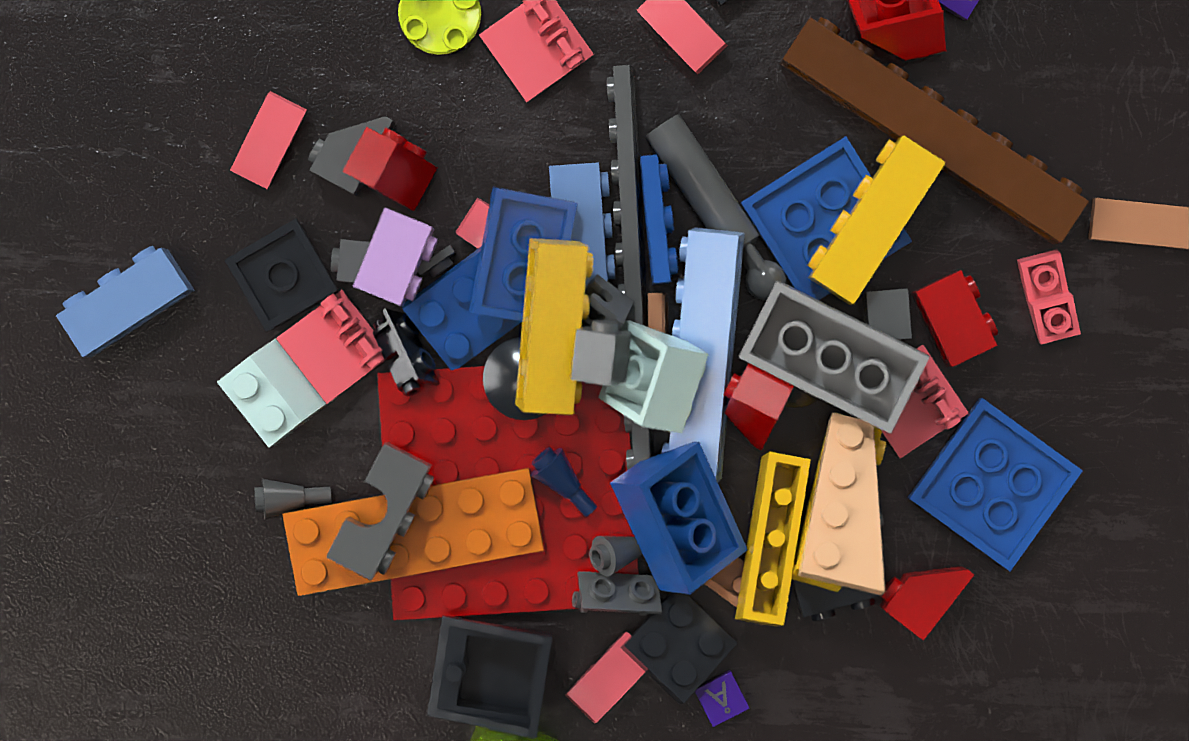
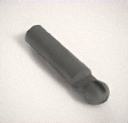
[645,114,786,300]

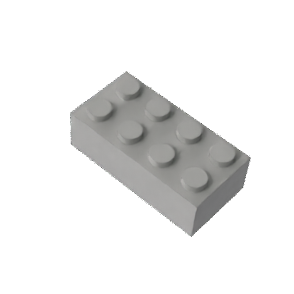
[739,281,930,434]

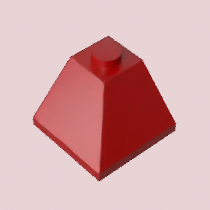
[847,0,946,60]

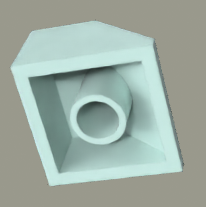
[599,320,709,433]
[217,338,339,447]

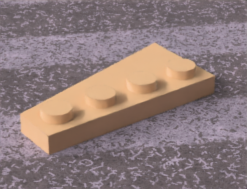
[798,412,885,595]

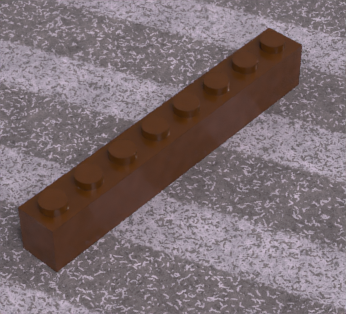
[780,17,1089,245]

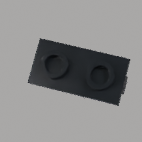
[373,308,440,396]

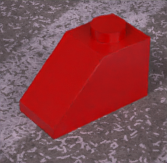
[723,363,794,451]
[879,566,974,640]

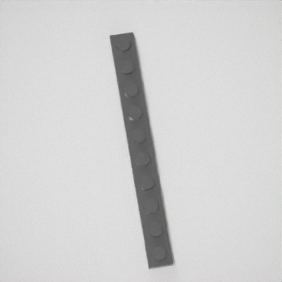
[607,65,655,470]

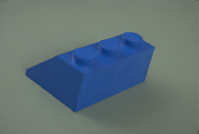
[610,442,748,594]

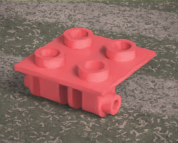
[479,0,594,102]
[276,290,386,404]
[882,345,968,459]

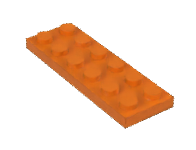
[282,468,544,596]

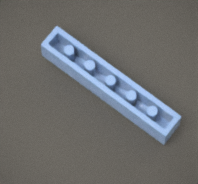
[661,228,745,482]

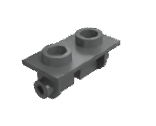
[572,571,662,616]

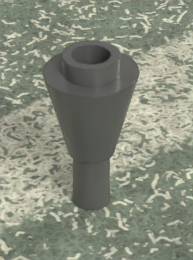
[254,479,331,520]
[589,536,643,577]

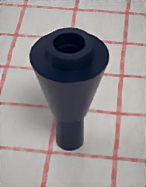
[531,447,597,517]

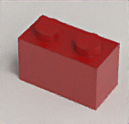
[342,127,438,211]
[911,270,998,367]

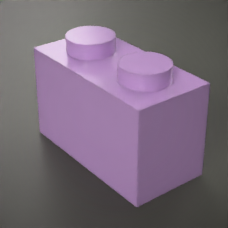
[353,208,438,306]

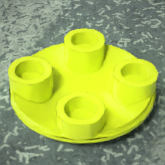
[398,0,481,55]

